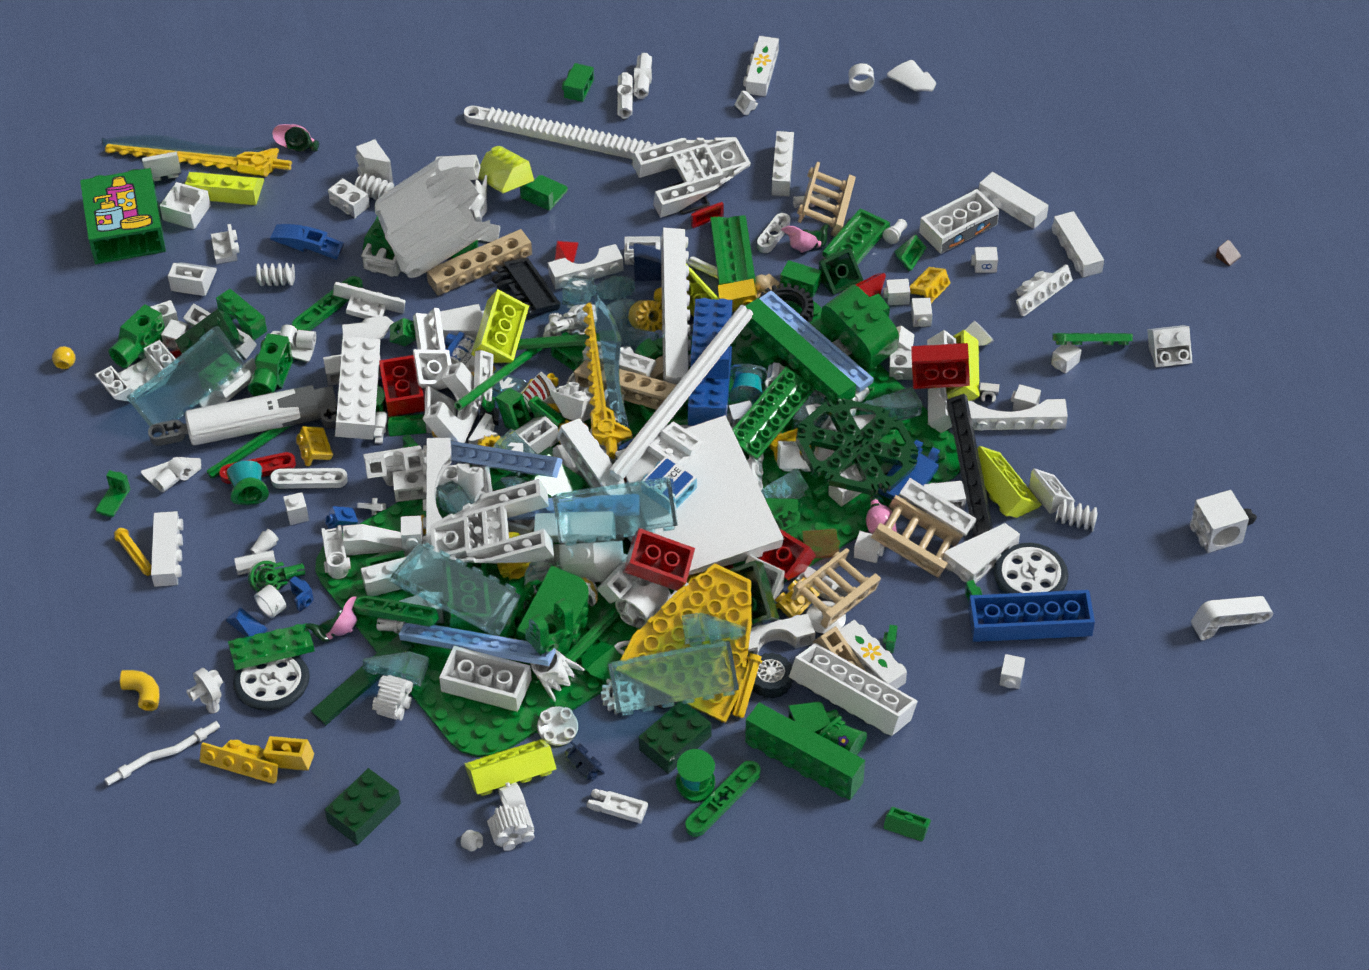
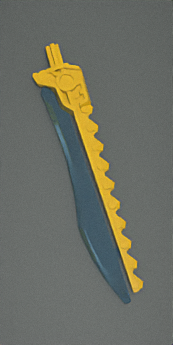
[101,135,292,177]
[582,295,633,459]

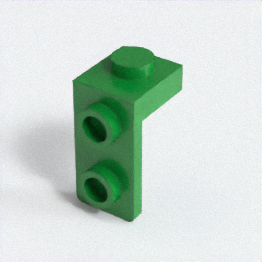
[96,470,131,517]

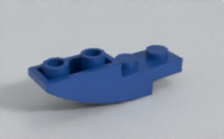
[270,224,344,260]

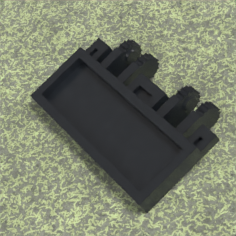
[492,258,561,315]

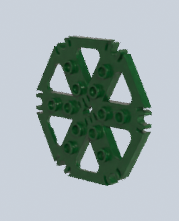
[796,398,918,495]

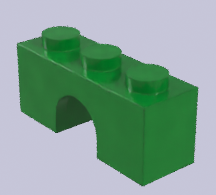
[216,289,267,341]

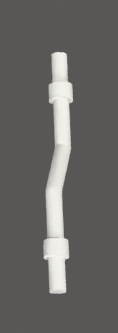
[104,721,220,786]

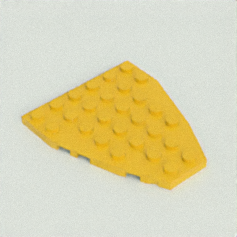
[616,563,752,724]

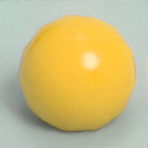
[52,346,76,369]

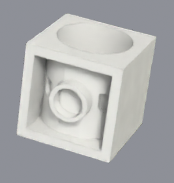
[1190,490,1249,553]

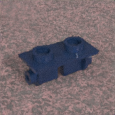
[565,741,605,780]

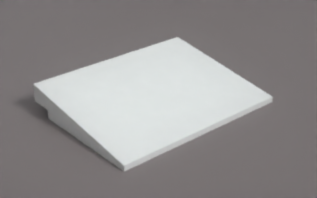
[615,415,784,575]

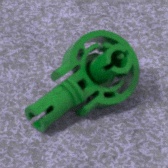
[248,561,305,593]

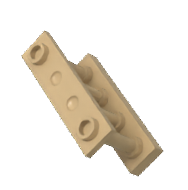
[797,162,856,237]
[871,495,963,578]
[791,548,881,629]

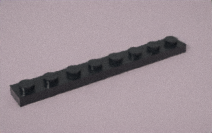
[947,394,993,537]

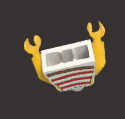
[521,372,561,413]

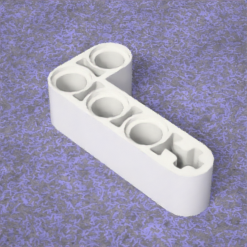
[1191,596,1273,640]

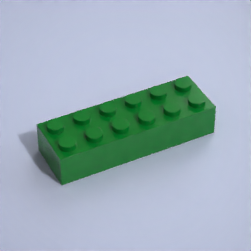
[745,702,865,800]

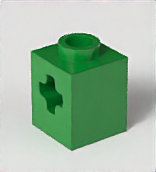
[390,318,416,347]

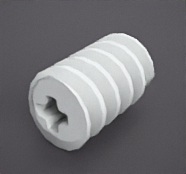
[355,173,394,200]
[256,263,295,286]
[1055,499,1098,532]

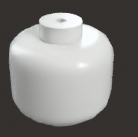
[461,830,483,852]

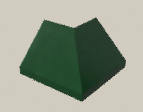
[819,247,863,295]

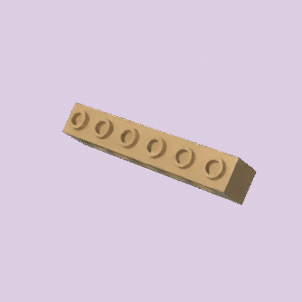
[427,229,532,296]
[574,360,676,410]

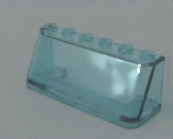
[126,326,244,426]
[552,476,678,546]
[389,542,521,636]
[608,640,739,716]

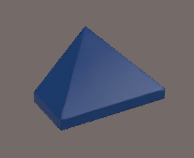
[226,607,268,637]

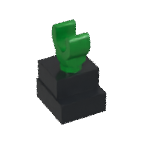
[480,396,500,426]

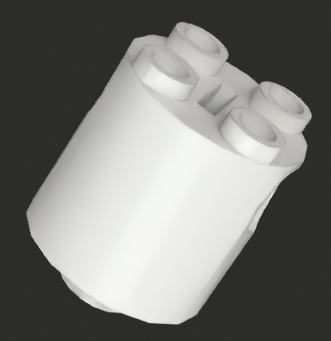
[615,577,671,629]

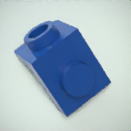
[325,506,358,529]
[289,576,314,611]

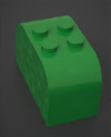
[820,285,899,371]
[517,565,589,656]

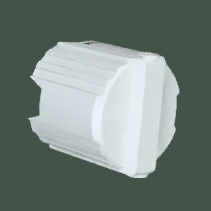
[375,156,491,278]

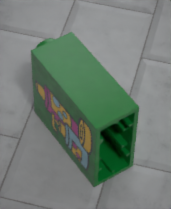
[80,168,166,264]

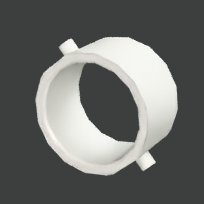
[848,63,875,92]
[254,585,286,618]
[499,782,526,808]

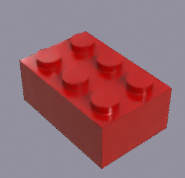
[911,343,970,389]
[379,355,425,417]
[623,528,695,591]

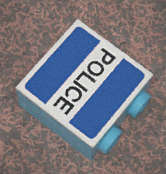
[641,455,697,513]

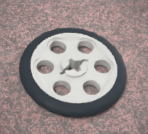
[994,543,1069,594]
[233,656,310,711]

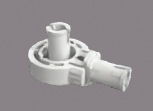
[550,304,598,335]
[186,668,223,713]

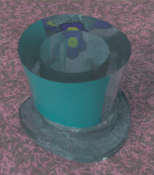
[729,364,768,406]

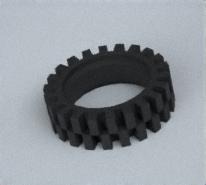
[759,283,814,322]

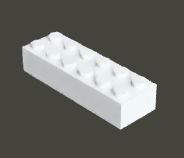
[335,336,380,440]
[789,643,918,736]

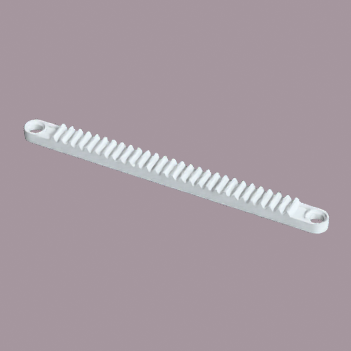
[464,106,677,169]

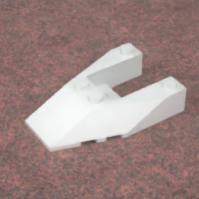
[632,137,751,218]
[430,479,554,563]

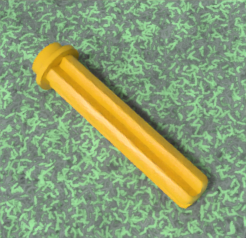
[114,528,152,576]
[733,653,763,718]

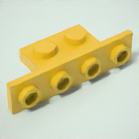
[199,740,279,784]

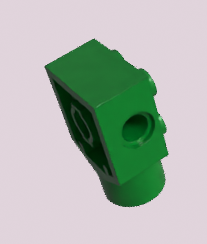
[108,304,165,368]
[248,333,293,397]

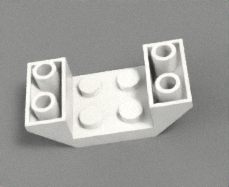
[95,340,179,402]

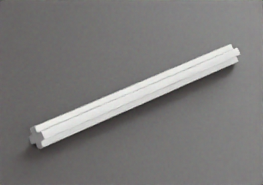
[608,305,753,482]

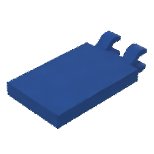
[878,440,940,505]

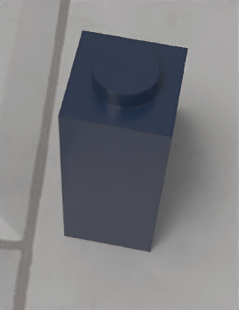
[633,243,662,281]

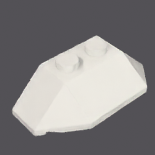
[553,541,624,582]

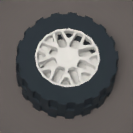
[752,653,793,698]

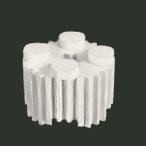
[372,675,413,721]
[487,804,534,851]

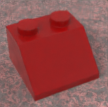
[758,529,816,580]

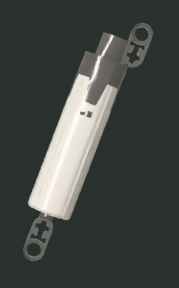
[148,385,337,446]

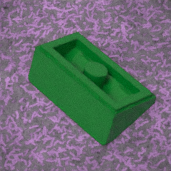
[388,414,427,436]
[883,807,931,841]

